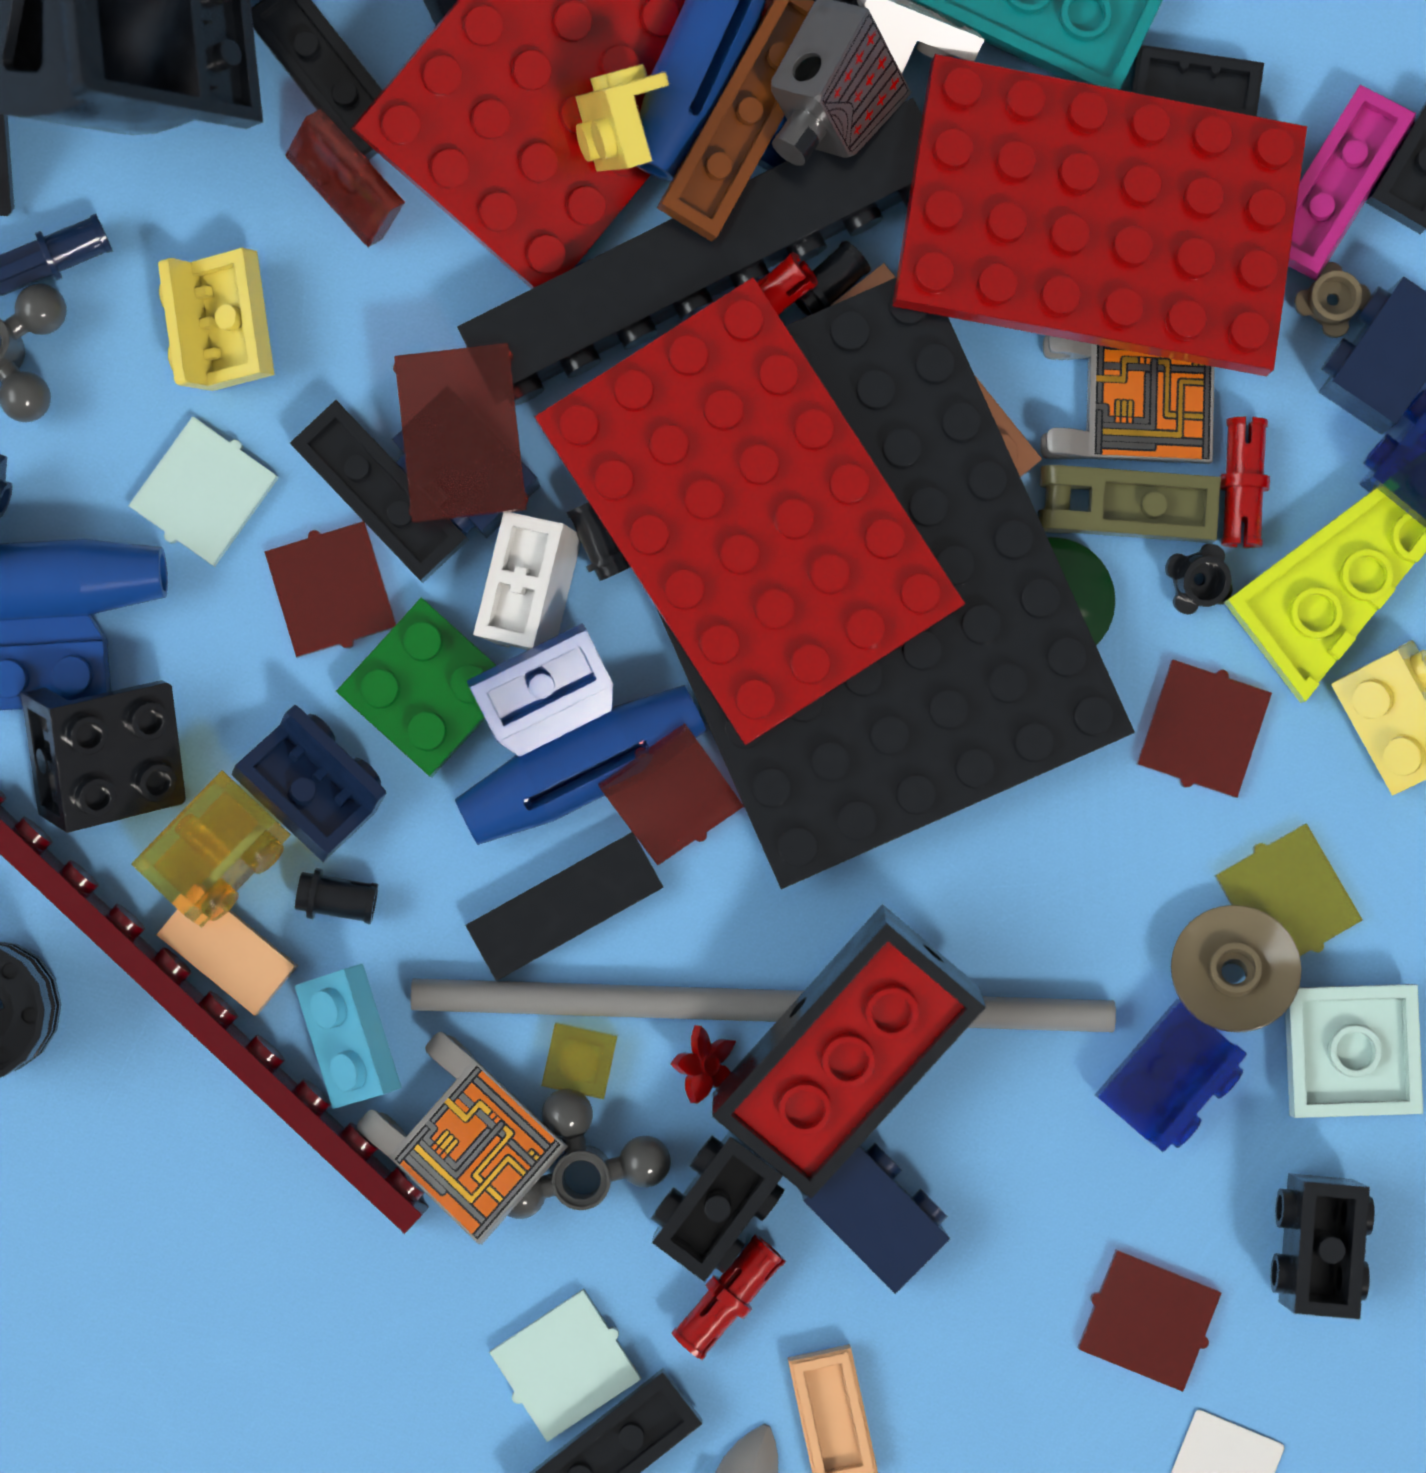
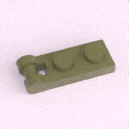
[1038,465,1221,543]

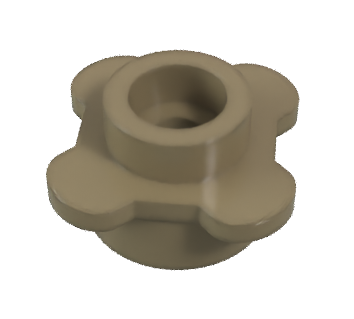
[1294,262,1371,338]

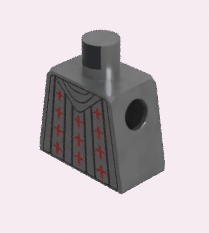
[771,0,911,166]

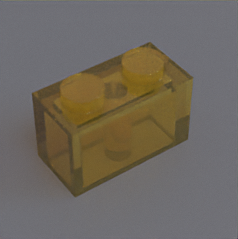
[131,770,291,928]

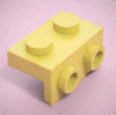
[575,64,669,172]
[158,247,275,391]
[1331,640,1426,796]

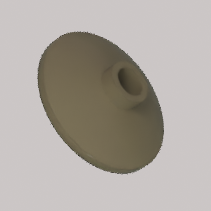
[1171,905,1301,1032]

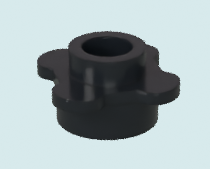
[1165,543,1233,615]

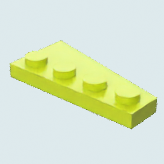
[1224,451,1426,703]

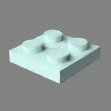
[1285,984,1423,1118]

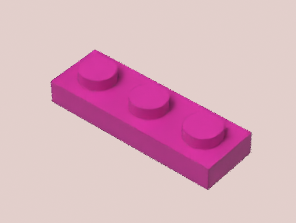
[1288,85,1416,281]

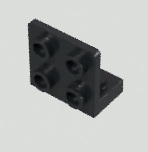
[21,680,186,833]

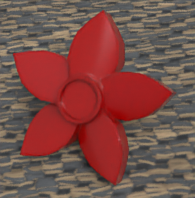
[670,1025,736,1104]

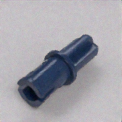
[0,214,113,296]

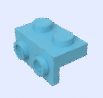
[295,963,402,1109]

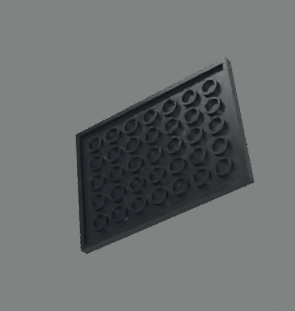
[655,277,1135,889]

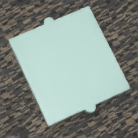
[128,416,279,567]
[489,1289,641,1442]

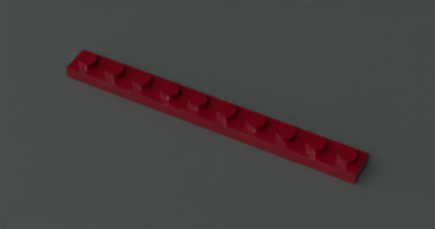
[0,791,429,1234]

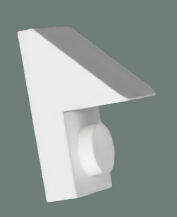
[857,0,984,73]

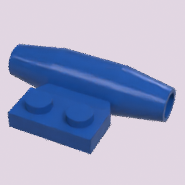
[636,0,787,181]
[0,539,168,710]
[455,623,707,845]

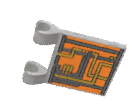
[1040,335,1215,464]
[357,1032,568,1245]

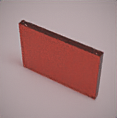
[393,343,529,523]

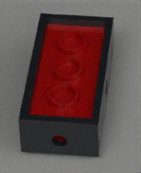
[712,904,986,1199]

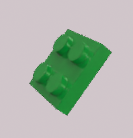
[336,598,497,777]

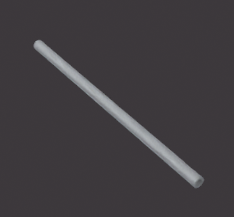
[411,978,1116,1032]

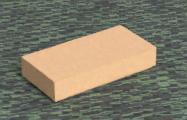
[156,885,298,1016]
[788,1344,878,1473]

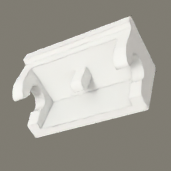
[473,511,581,650]

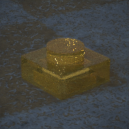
[541,1022,618,1099]

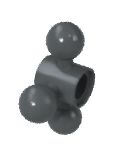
[0,284,67,422]
[507,1089,671,1219]

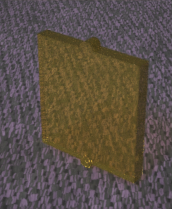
[1214,823,1363,956]

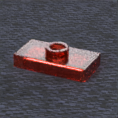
[285,109,405,247]

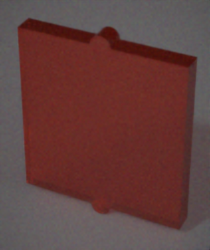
[265,521,396,658]
[1136,659,1272,798]
[598,723,744,865]
[1077,1249,1222,1392]

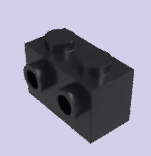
[651,1131,785,1282]
[1270,1173,1375,1319]

